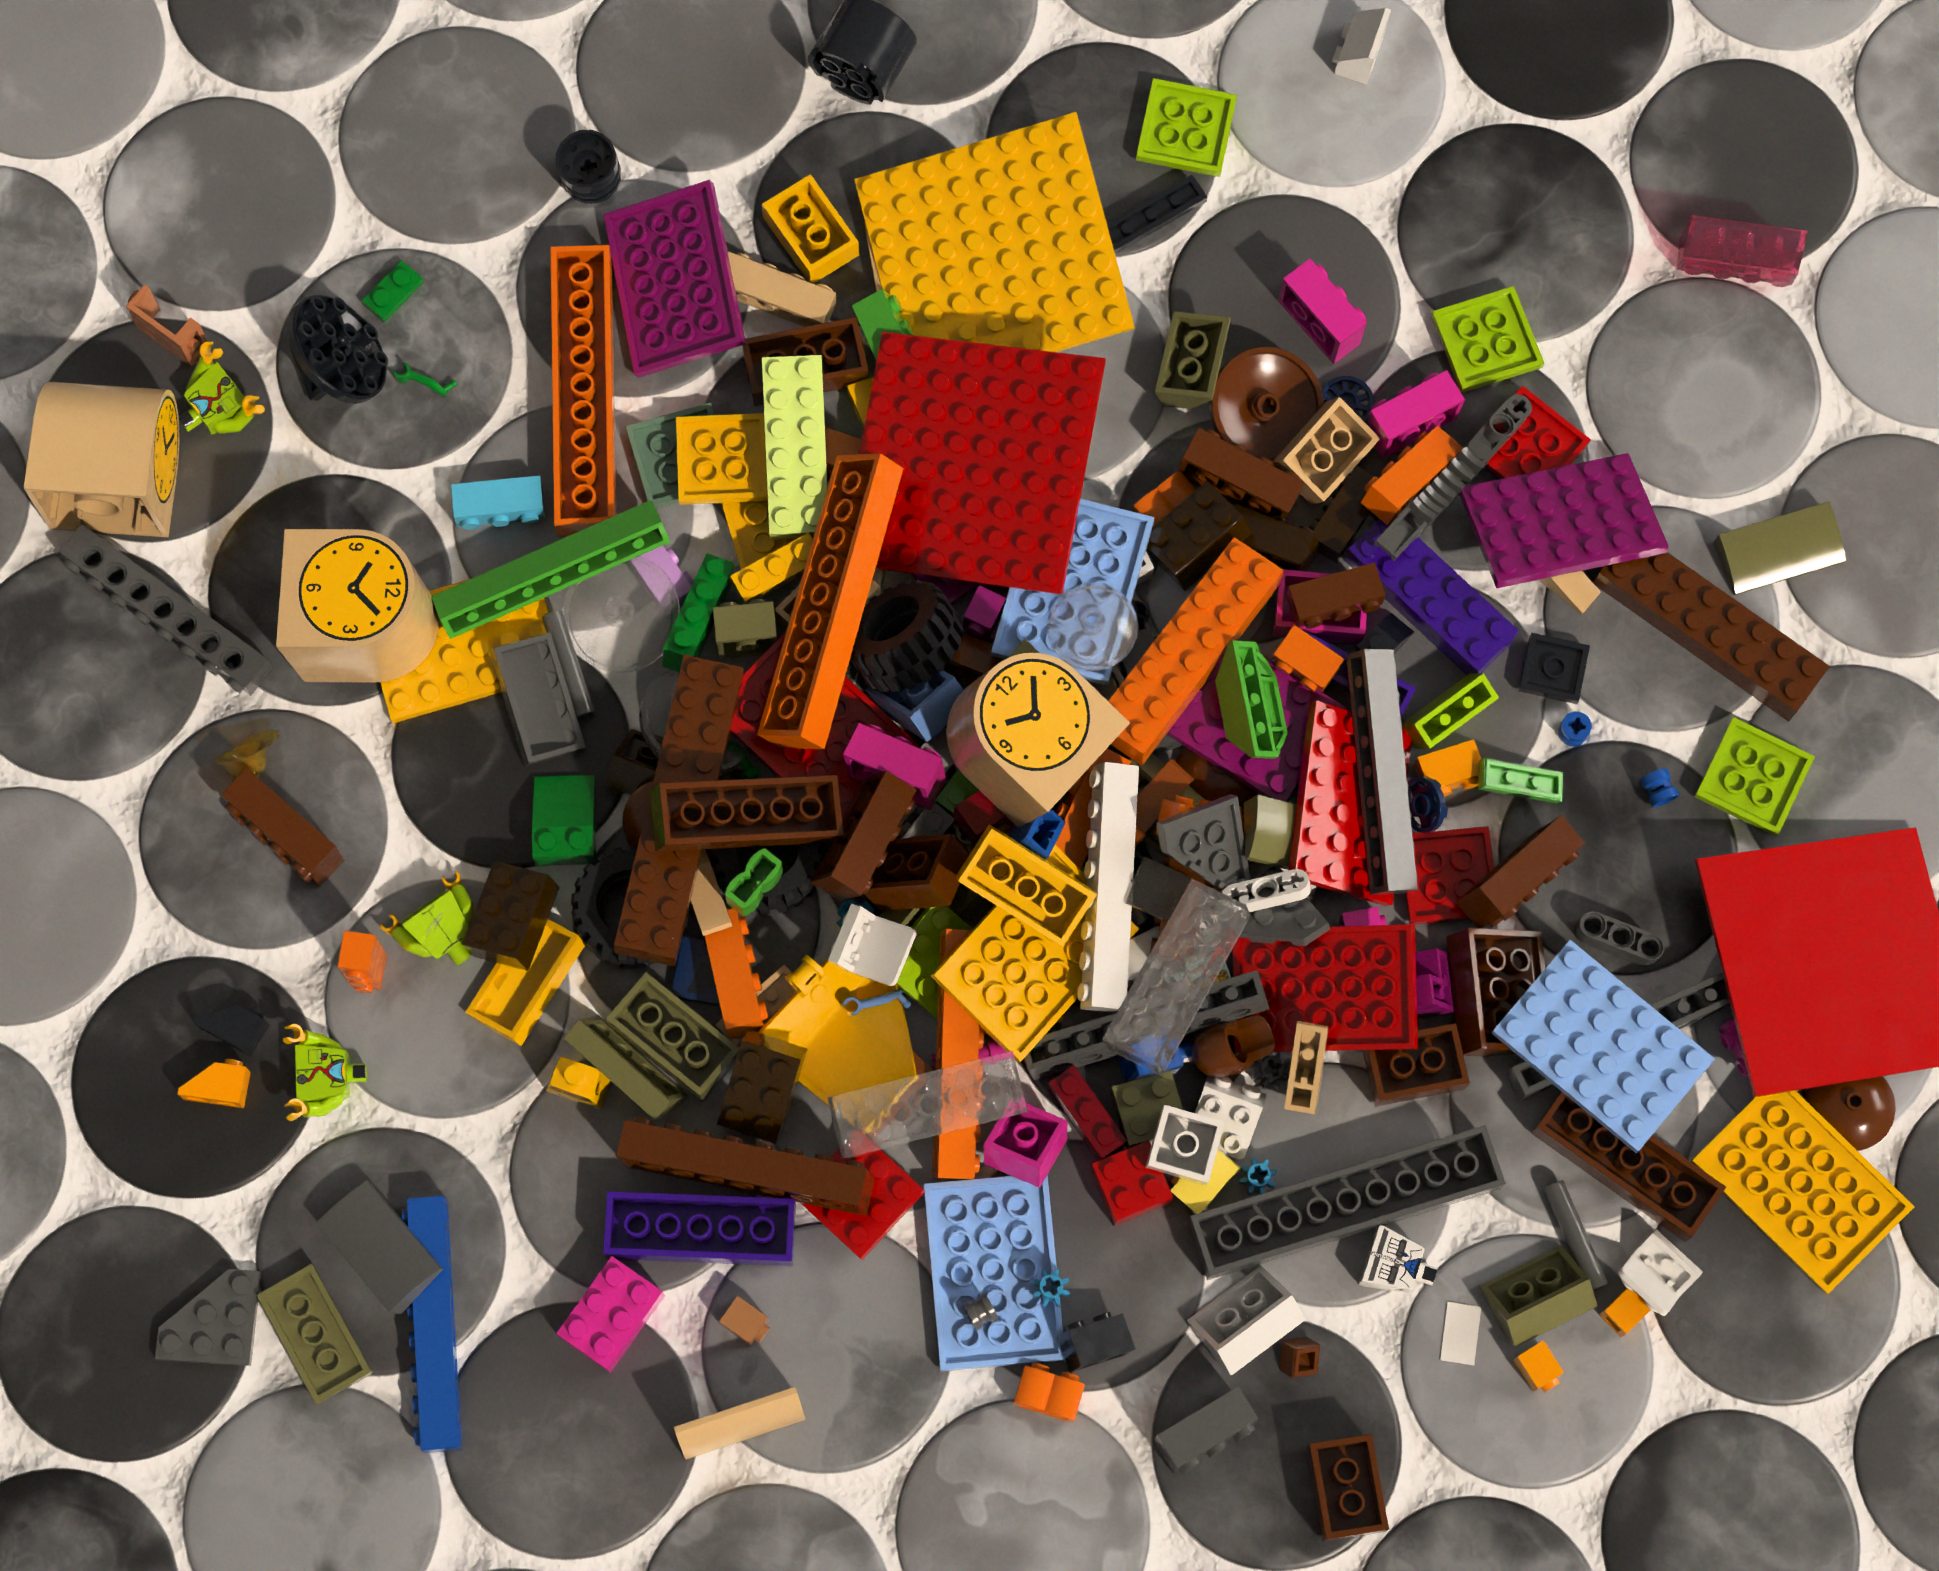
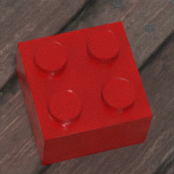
[1090,1140,1173,1226]

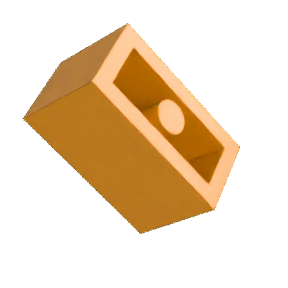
[1414,739,1481,797]

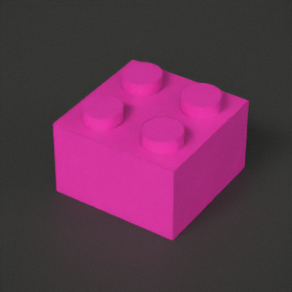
[984,1097,1067,1188]

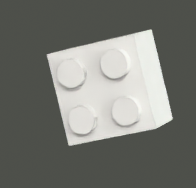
[1145,1105,1225,1185]

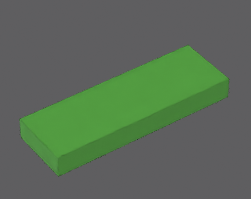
[1478,758,1563,803]

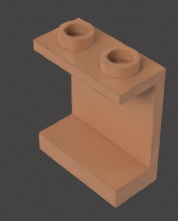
[126,284,208,368]

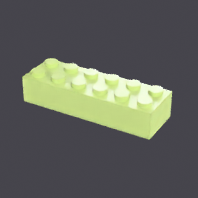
[762,355,828,540]

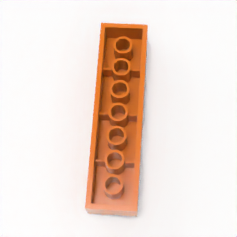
[1108,537,1284,766]

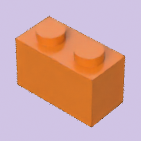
[1272,625,1344,693]

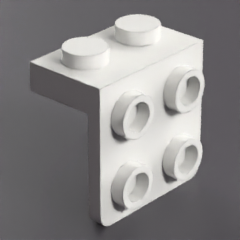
[828,904,916,986]
[1195,1076,1266,1160]
[1618,1229,1703,1316]

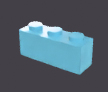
[451,475,546,530]

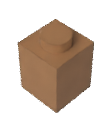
[719,1296,770,1346]

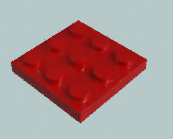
[1485,385,1591,479]
[1405,826,1494,925]
[801,1129,925,1260]

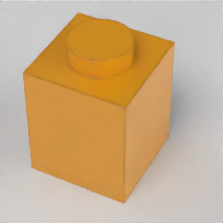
[1599,1288,1651,1337]
[1513,1340,1564,1393]

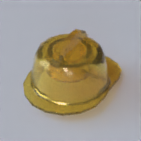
[214,730,279,782]

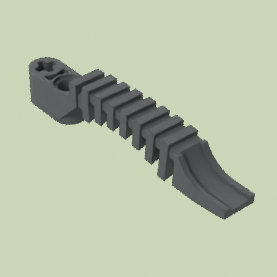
[1374,394,1532,561]

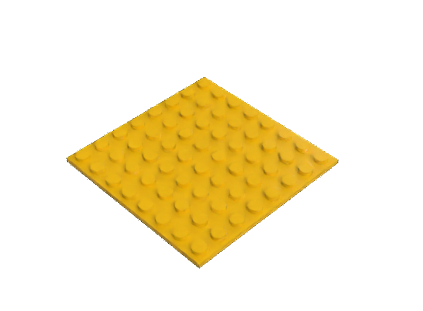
[854,112,1135,352]

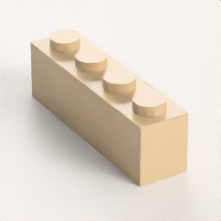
[728,251,837,327]

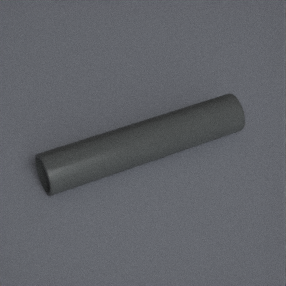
[542,611,595,719]
[1543,1180,1608,1290]

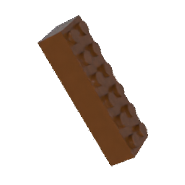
[649,775,844,852]
[1531,1091,1726,1242]

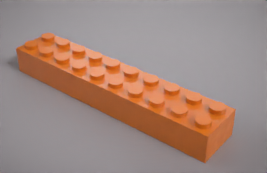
[551,245,616,536]
[757,453,904,749]

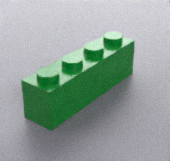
[662,553,734,673]

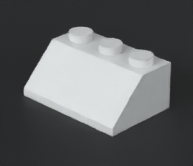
[1187,1265,1306,1375]

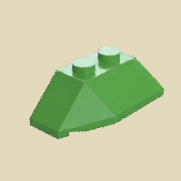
[1215,640,1288,759]

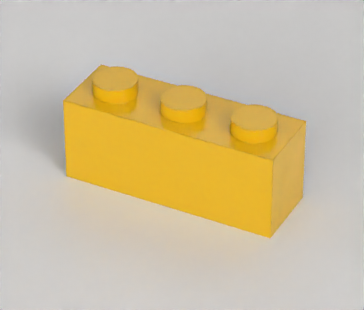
[730,532,813,604]

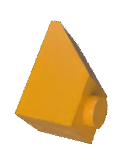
[178,1059,251,1108]

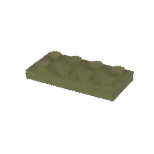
[257,1264,373,1405]

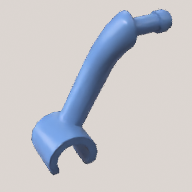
[843,989,911,1015]

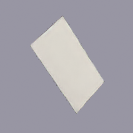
[1440,1302,1481,1366]

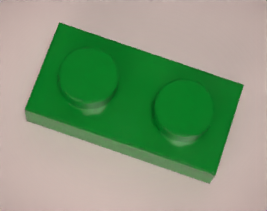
[362,260,424,323]

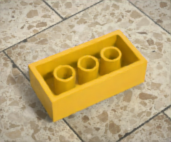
[956,824,1097,947]

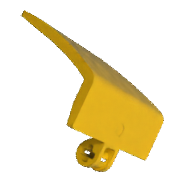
[758,955,917,1134]

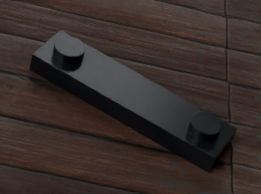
[1107,174,1208,254]

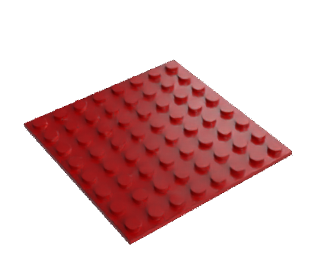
[859,332,1106,595]
[1695,827,1939,1097]

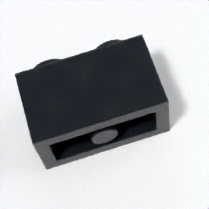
[1057,1312,1136,1373]

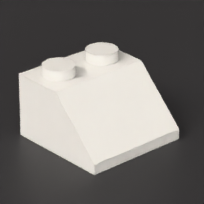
[1332,8,1391,85]

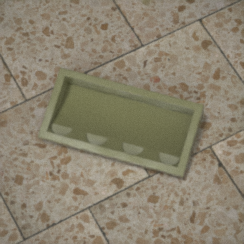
[1714,501,1846,595]
[1244,795,1297,870]
[564,1015,688,1120]

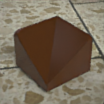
[1279,1337,1320,1378]

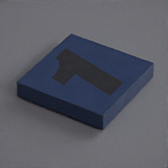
[671,936,720,1006]

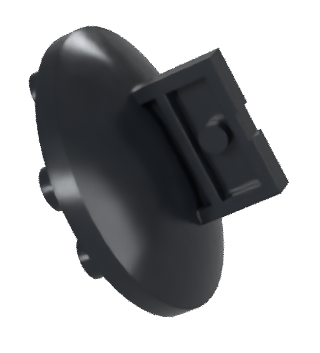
[287,295,388,404]

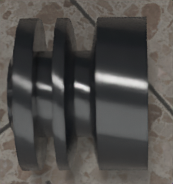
[556,130,621,204]

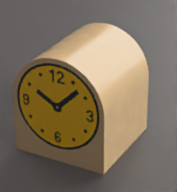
[24,382,179,537]
[276,529,439,682]
[946,653,1130,827]

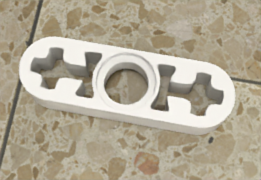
[1221,869,1311,915]

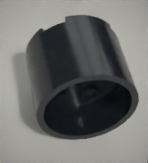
[808,0,917,105]

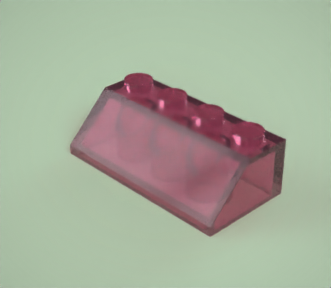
[1677,215,1808,287]

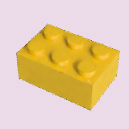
[762,174,859,284]

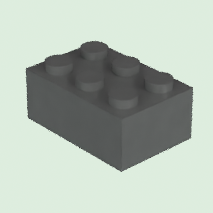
[1153,1386,1258,1474]

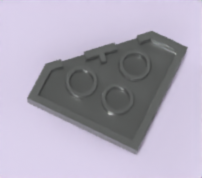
[1156,794,1250,891]
[1202,866,1330,946]
[155,1269,261,1366]

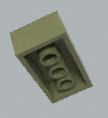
[606,972,739,1102]

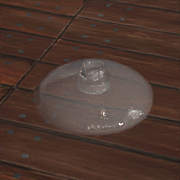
[1047,583,1138,671]

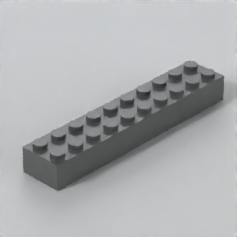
[1188,1125,1506,1281]

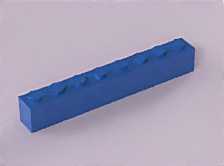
[402,1195,462,1453]

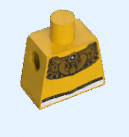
[546,1056,612,1110]

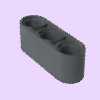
[1574,911,1664,967]

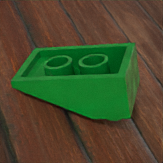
[532,775,596,866]

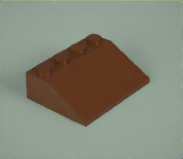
[1446,928,1546,1056]

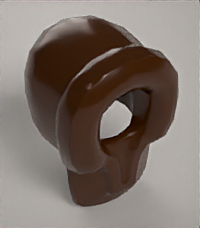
[1191,1015,1275,1078]

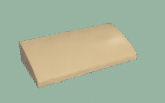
[674,1387,806,1460]

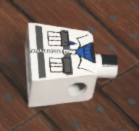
[1359,1225,1437,1293]

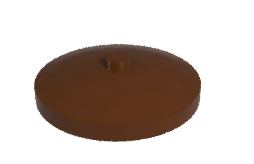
[1209,347,1324,462]

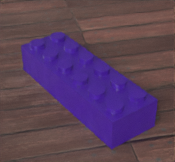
[1344,517,1519,675]
[603,1191,796,1266]

